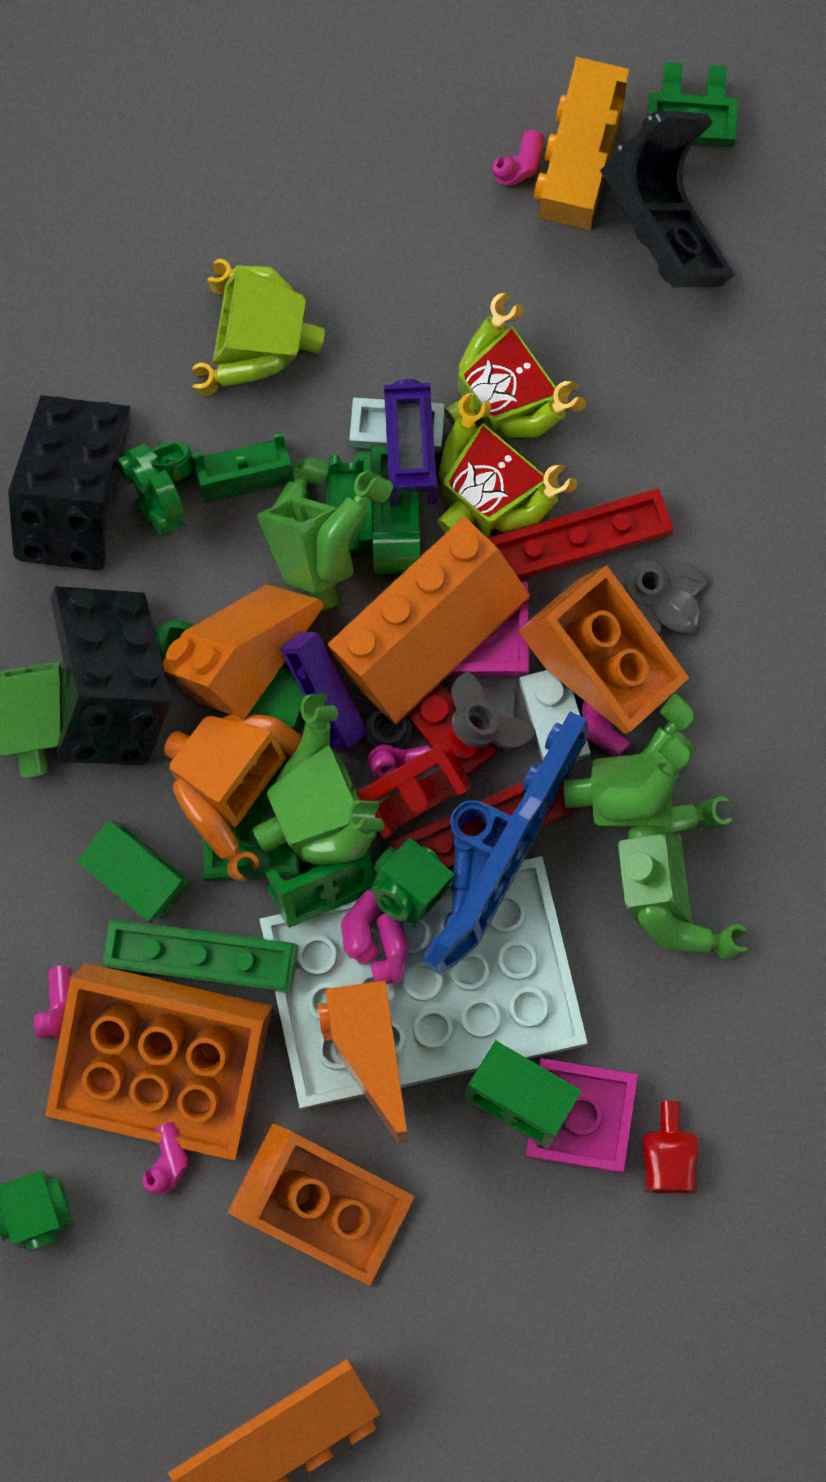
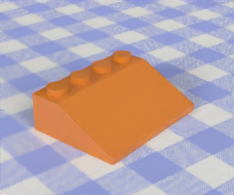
[45,962,273,1161]

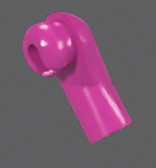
[492,130,545,186]
[582,701,632,757]
[367,744,429,778]
[341,889,381,964]
[371,914,409,987]
[34,966,72,1039]
[142,1122,189,1196]

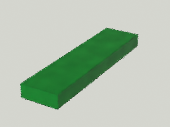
[101,919,299,994]

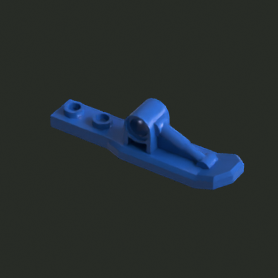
[424,711,590,974]

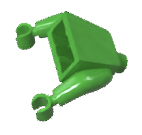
[257,457,393,610]
[0,661,67,778]
[253,693,384,865]
[564,694,694,826]
[618,796,748,960]

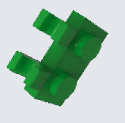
[647,62,738,147]

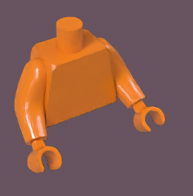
[164,714,302,882]

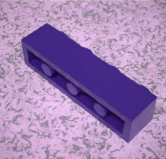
[280,633,368,749]

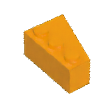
[533,56,629,230]

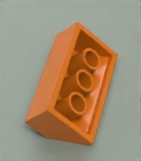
[327,516,530,725]
[168,1359,382,1482]

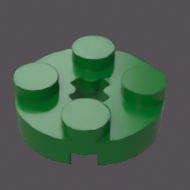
[116,443,186,536]

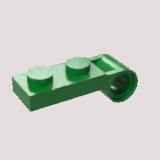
[372,445,420,575]

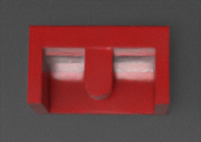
[356,744,472,839]

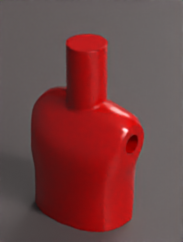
[643,1101,699,1194]

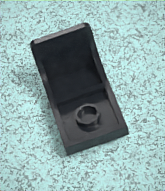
[600,110,735,288]
[8,395,131,570]
[50,586,172,765]

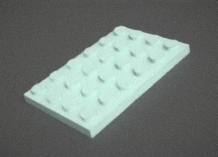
[260,856,588,1110]

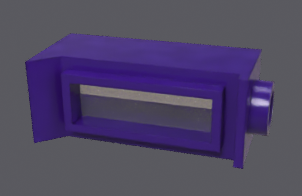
[384,379,437,507]

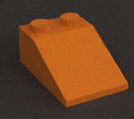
[518,565,689,734]
[162,584,325,719]
[318,980,408,1144]
[227,1123,415,1286]

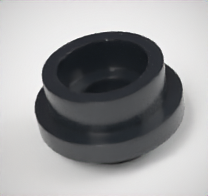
[365,708,412,749]

